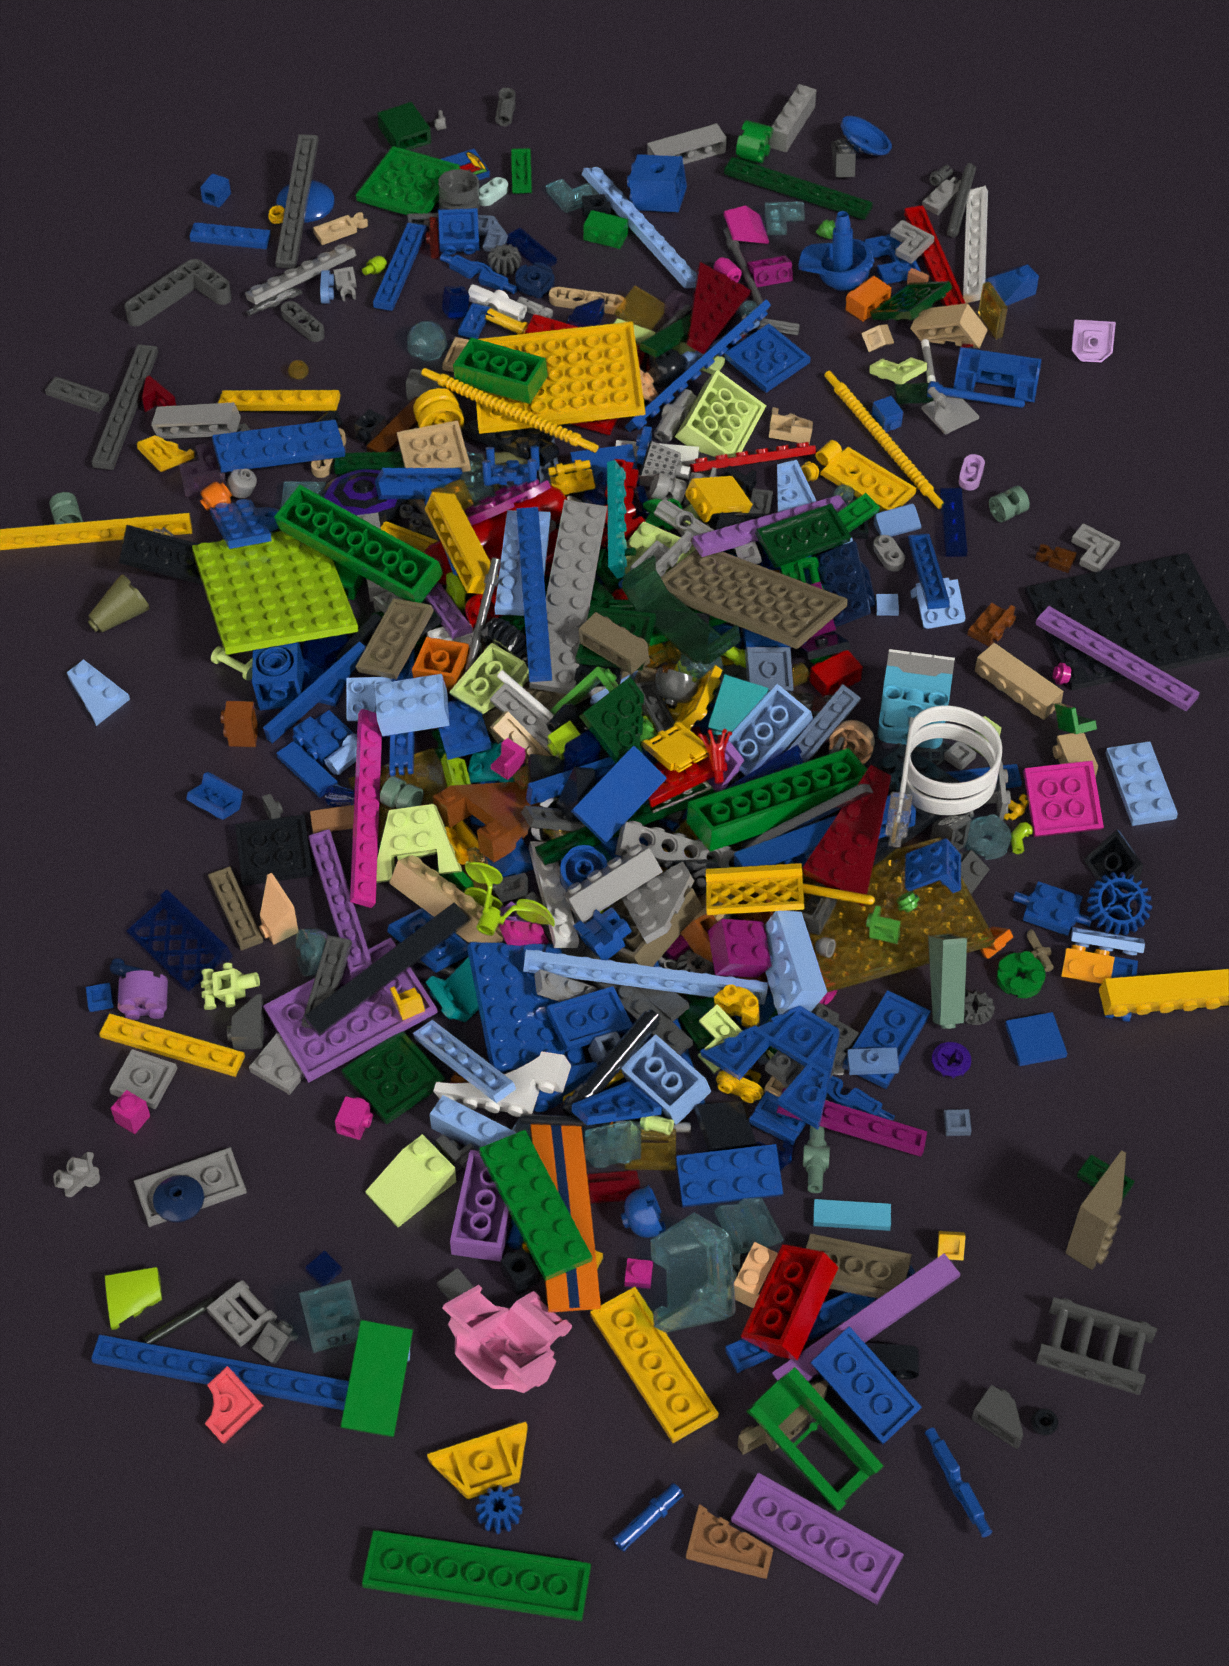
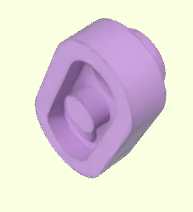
[959,454,985,490]

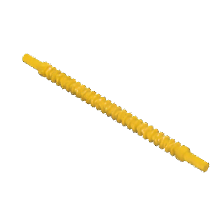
[421,368,599,453]
[824,371,944,509]

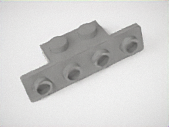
[630,531,692,598]

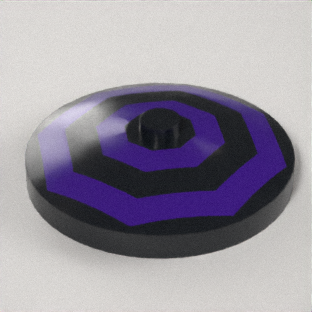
[322,469,407,524]

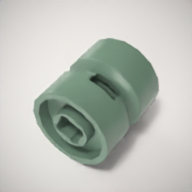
[49,492,83,524]
[380,776,424,809]

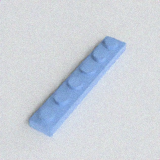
[413,1020,516,1103]

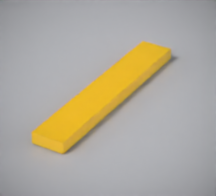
[99,1013,245,1077]

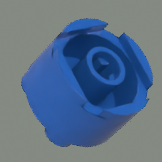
[559,845,608,892]

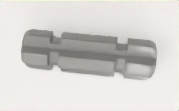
[516,297,553,319]

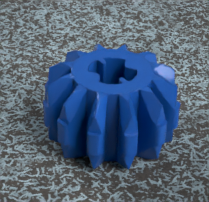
[476,1485,522,1535]

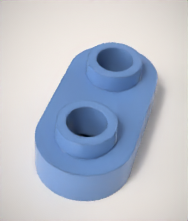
[320,270,334,304]

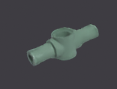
[803,1125,830,1193]

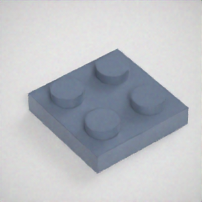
[745,647,794,693]

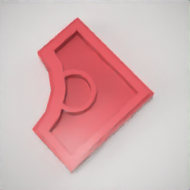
[205,1366,264,1444]

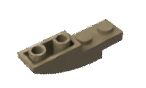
[738,1380,828,1455]

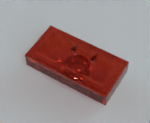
[426,217,439,259]

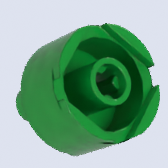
[736,120,773,164]

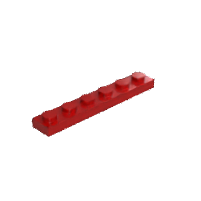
[689,442,816,472]

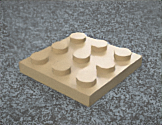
[397,420,471,472]

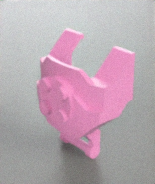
[443,1285,572,1393]

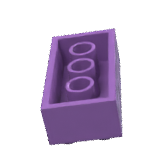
[450,1150,512,1262]

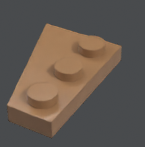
[686,1504,773,1579]

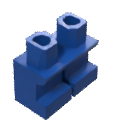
[573,907,632,960]

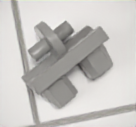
[53,1152,100,1197]

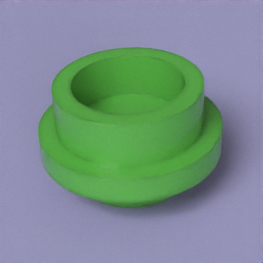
[896,891,920,912]

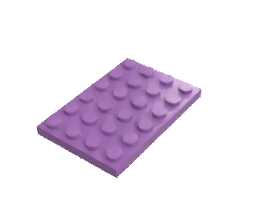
[263,938,438,1083]

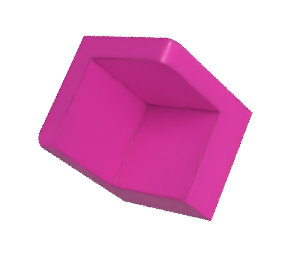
[491,738,525,780]

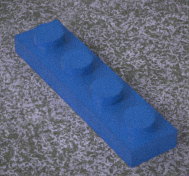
[190,222,271,249]

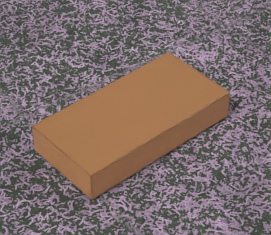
[310,805,354,834]

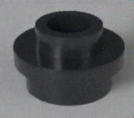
[1031,1409,1058,1436]

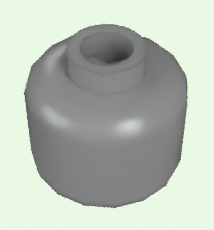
[226,468,257,498]

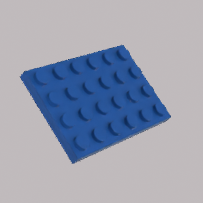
[467,942,586,1074]

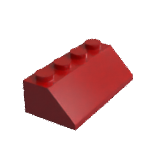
[741,1244,839,1361]

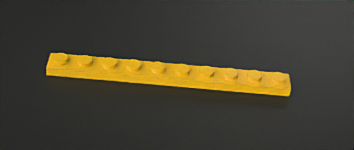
[0,513,192,550]

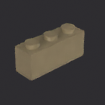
[578,612,649,675]

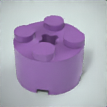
[118,970,168,1020]

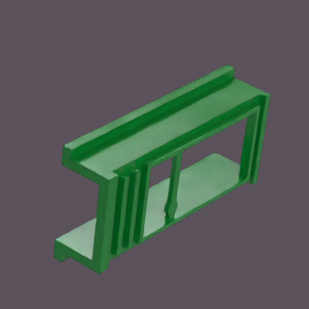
[746,1367,883,1511]

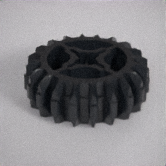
[481,617,528,667]

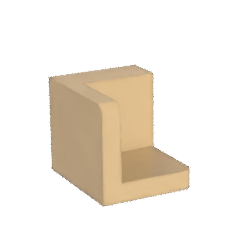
[862,324,894,352]

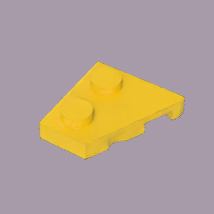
[137,435,195,472]

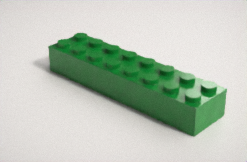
[274,484,443,603]
[687,748,868,852]

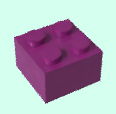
[708,919,772,978]

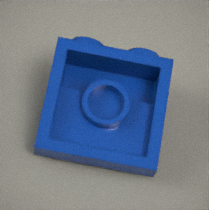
[438,208,479,255]
[293,710,353,766]

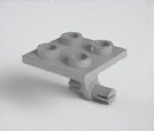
[921,387,979,435]
[964,761,1011,823]

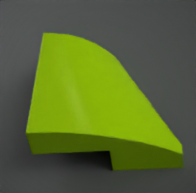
[105,1267,162,1330]

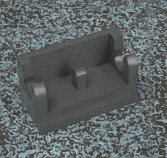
[802,882,838,935]

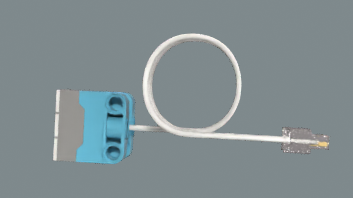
[877,649,1002,847]

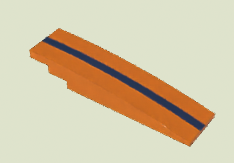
[530,1124,601,1313]

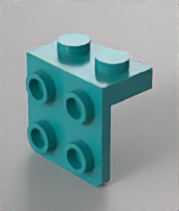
[468,742,526,783]
[426,957,479,1022]

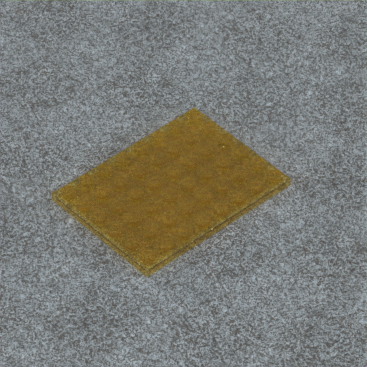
[773,837,995,992]

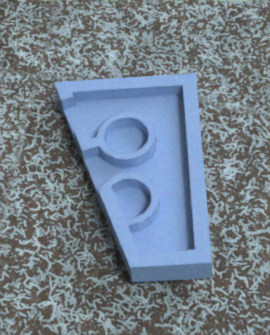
[67,659,130,726]

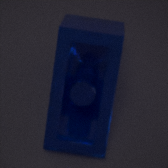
[567,298,605,327]

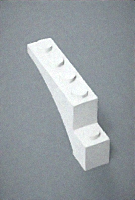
[433,1051,571,1117]

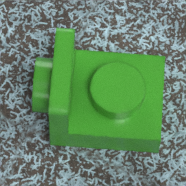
[866,905,901,944]

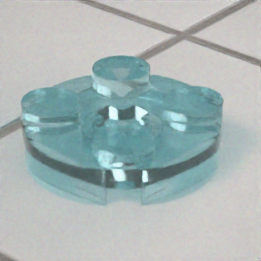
[966,814,1012,859]

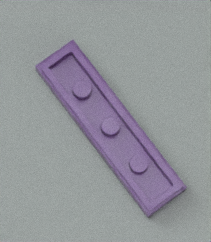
[424,582,473,640]

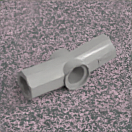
[654,389,697,444]

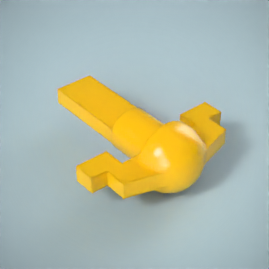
[1004,794,1028,821]

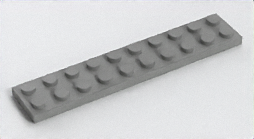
[530,500,607,694]

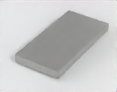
[134,1147,247,1227]

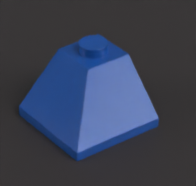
[985,264,1039,307]

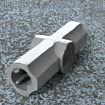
[654,498,714,539]

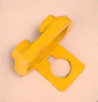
[716,1069,764,1103]

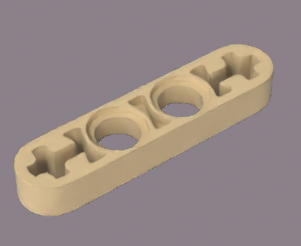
[549,287,625,314]

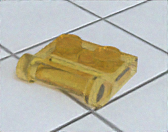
[625,1127,676,1170]

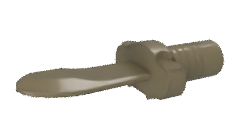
[1027,929,1054,972]

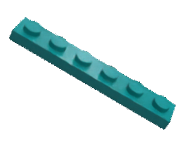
[607,460,627,579]

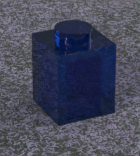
[442,286,470,319]

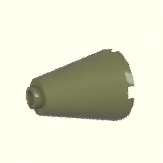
[88,574,150,633]

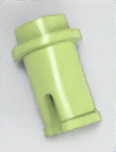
[640,1116,674,1135]

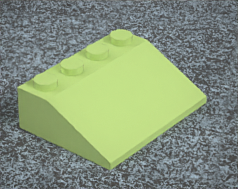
[675,370,766,458]

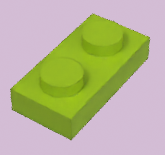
[441,753,471,787]

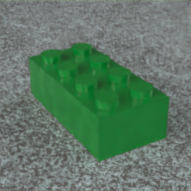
[453,337,548,404]

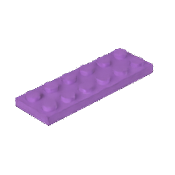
[731,1473,904,1604]

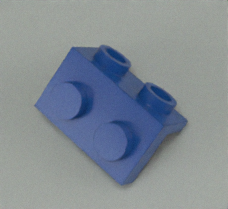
[186,772,243,820]

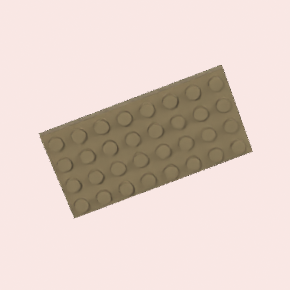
[651,550,847,649]

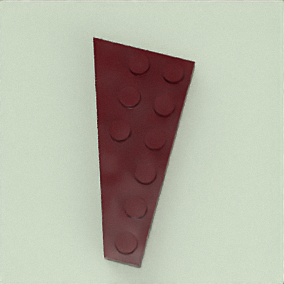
[686,262,751,355]
[802,765,891,907]

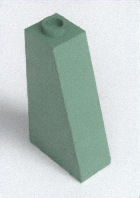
[928,934,967,1029]

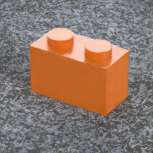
[846,276,892,322]

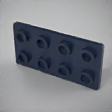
[816,541,876,628]

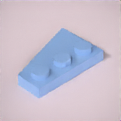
[777,460,816,512]

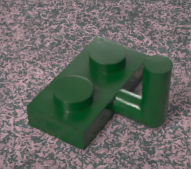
[596,547,637,592]

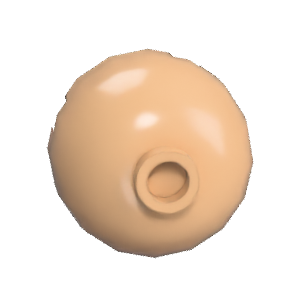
[829,720,875,764]

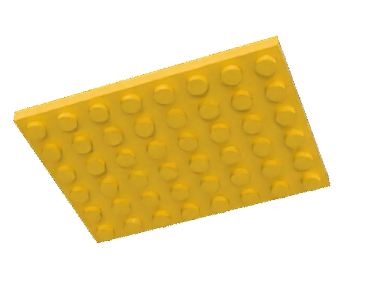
[476,321,645,434]

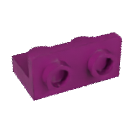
[747,255,793,287]

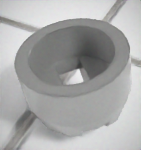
[815,937,836,958]

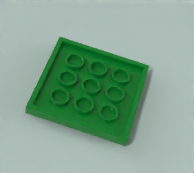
[356,146,460,220]

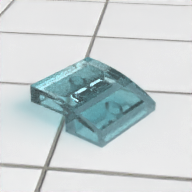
[714,1198,784,1254]

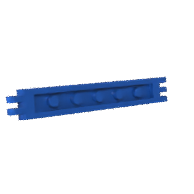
[389,649,416,776]

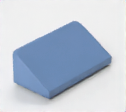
[874,504,921,537]

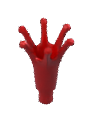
[698,729,732,784]

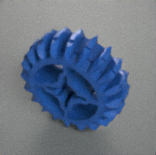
[1087,872,1152,936]

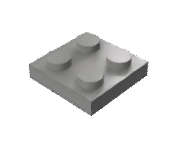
[110,1049,177,1109]

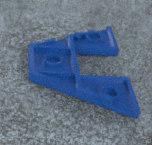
[700,1005,840,1130]

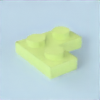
[870,357,927,384]
[698,1004,742,1074]

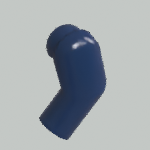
[110,958,143,977]

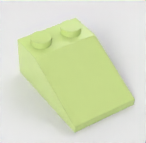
[449,643,529,714]
[365,1134,456,1227]

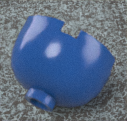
[621,1185,666,1238]

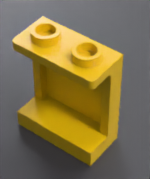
[685,476,753,522]

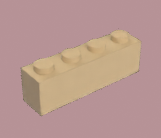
[975,643,1064,720]

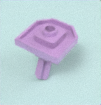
[1071,319,1116,362]

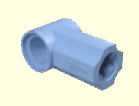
[325,733,357,775]

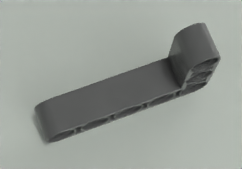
[125,259,232,326]

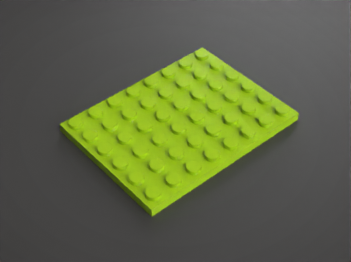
[192,531,358,655]

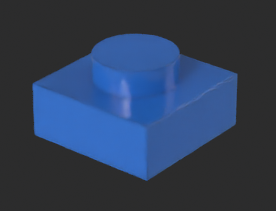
[86,983,114,1012]

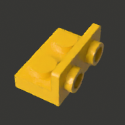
[445,820,482,865]

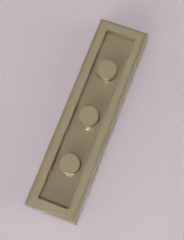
[208,867,263,951]

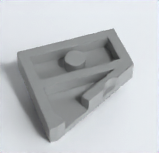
[249,1033,304,1095]

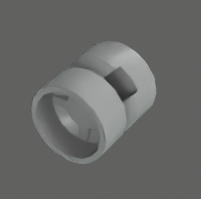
[649,472,687,504]

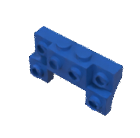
[953,347,1042,402]

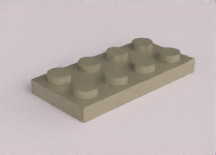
[356,598,434,679]
[806,1234,912,1299]

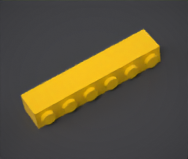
[425,492,498,594]
[1099,969,1229,1017]

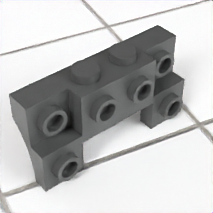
[765,1003,859,1088]

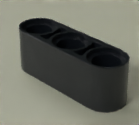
[865,1343,919,1380]

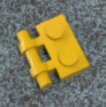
[548,459,596,495]

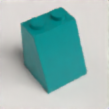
[708,675,770,739]

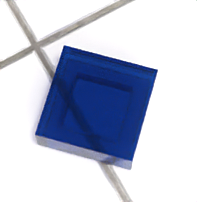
[305,1251,342,1288]

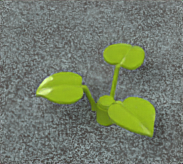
[464,861,555,936]

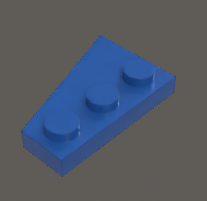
[571,1081,662,1125]

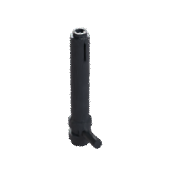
[561,1009,661,1130]

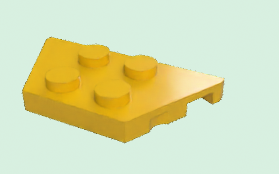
[427,1422,528,1499]

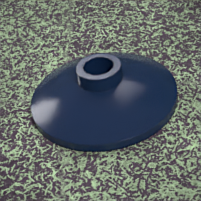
[153,1175,204,1222]

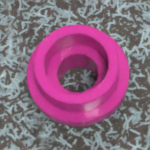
[1053,663,1071,685]

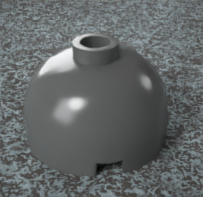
[654,668,701,707]

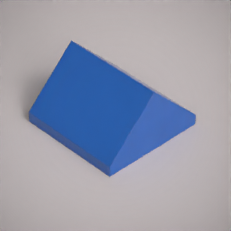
[480,838,534,878]

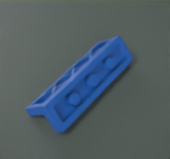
[375,468,463,499]

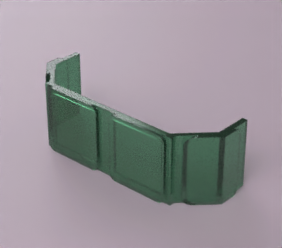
[622,555,740,664]

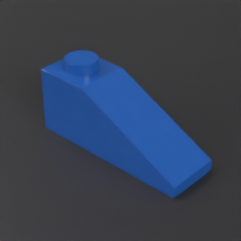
[533,1062,597,1112]

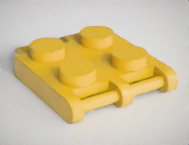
[641,721,708,772]

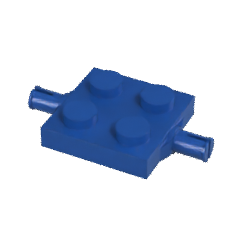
[1013,881,1092,936]

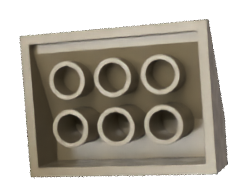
[610,876,703,967]
[1066,1150,1126,1270]

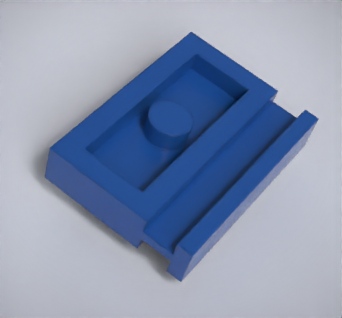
[749,1091,806,1145]

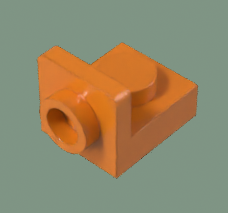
[976,926,1013,959]

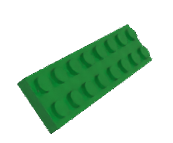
[362,1530,591,1621]

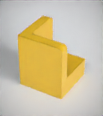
[390,986,425,1020]

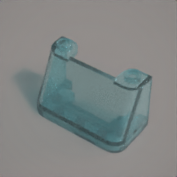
[650,1212,736,1333]

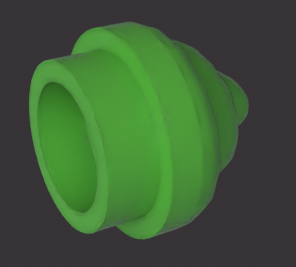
[816,219,835,239]

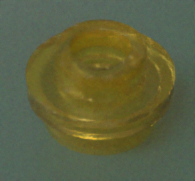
[288,360,309,379]

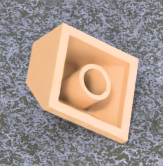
[259,873,299,945]

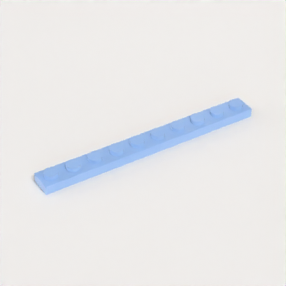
[582,167,697,288]
[523,950,768,1004]

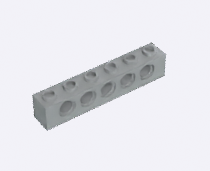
[615,821,737,868]

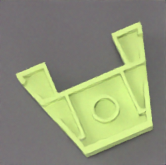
[376,804,462,883]

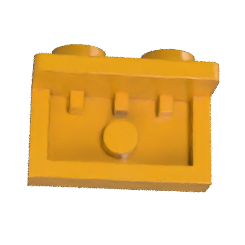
[1061,945,1115,984]

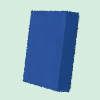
[1005,1012,1067,1066]

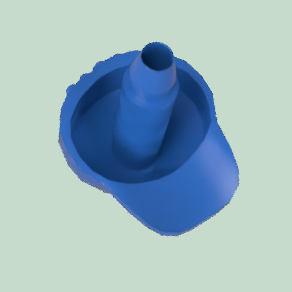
[798,211,874,291]

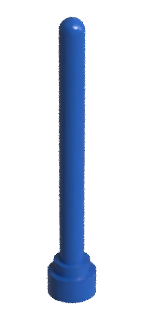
[927,381,1025,408]

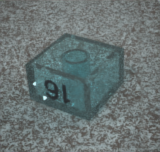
[299,1280,361,1353]

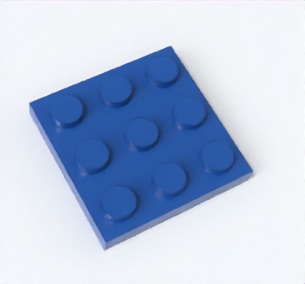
[724,324,811,393]

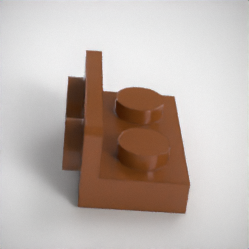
[968,603,1016,647]

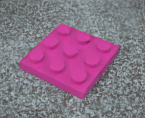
[1023,761,1104,837]

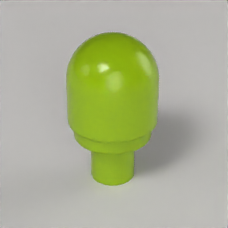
[362,256,387,276]

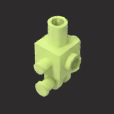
[201,963,260,1010]

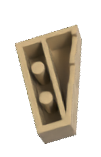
[911,303,988,349]

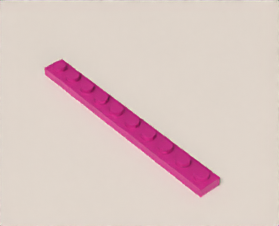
[350,709,382,908]

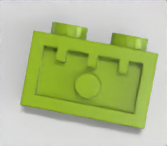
[446,572,468,616]

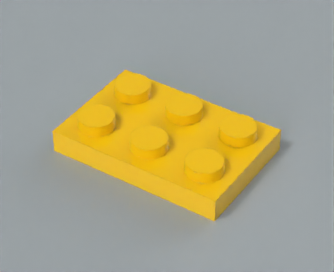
[672,665,722,733]

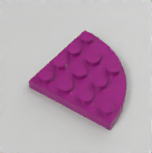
[463,479,551,525]

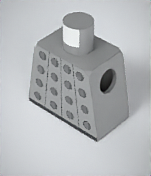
[639,441,691,486]

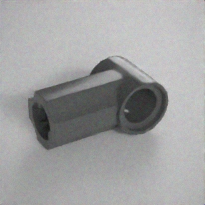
[495,88,515,127]

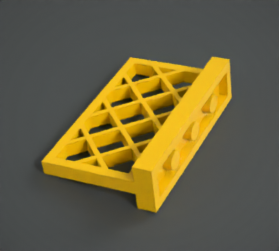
[706,863,804,915]

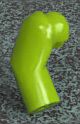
[1010,822,1033,854]

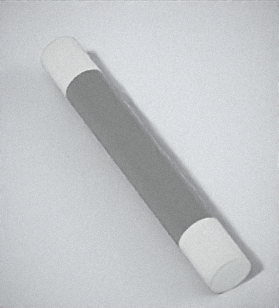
[921,339,936,385]

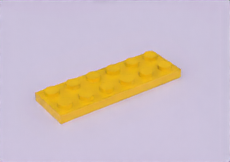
[590,1287,719,1443]

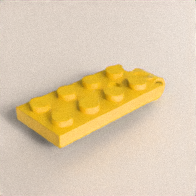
[816,440,916,512]

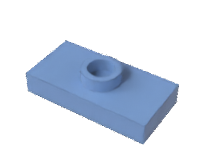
[847,1047,899,1075]

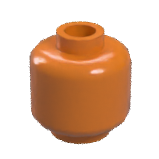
[200,481,232,511]

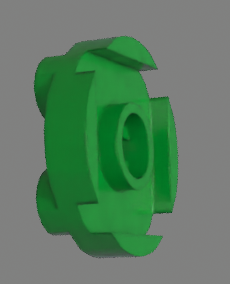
[996,951,1046,999]

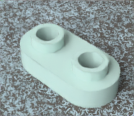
[479,177,508,206]

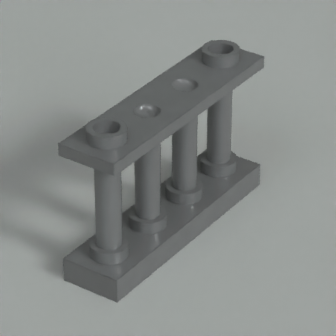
[1036,1297,1157,1395]

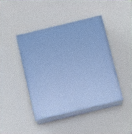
[876,594,899,616]

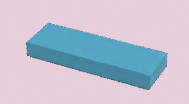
[813,1199,891,1231]

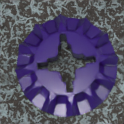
[932,1042,971,1079]

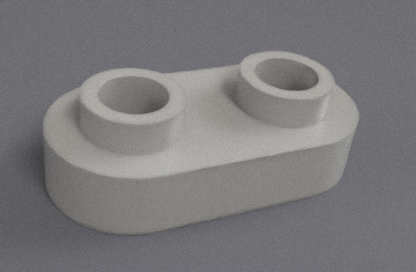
[873,535,905,571]

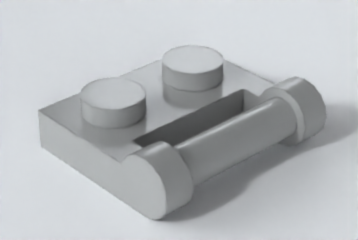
[207,1280,277,1347]

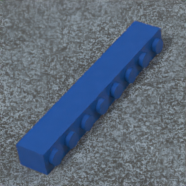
[734,792,916,867]

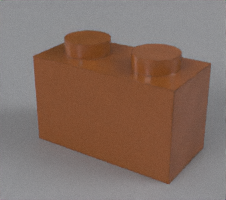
[221,701,259,747]

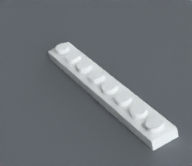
[963,186,988,303]

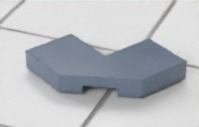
[478,215,508,252]

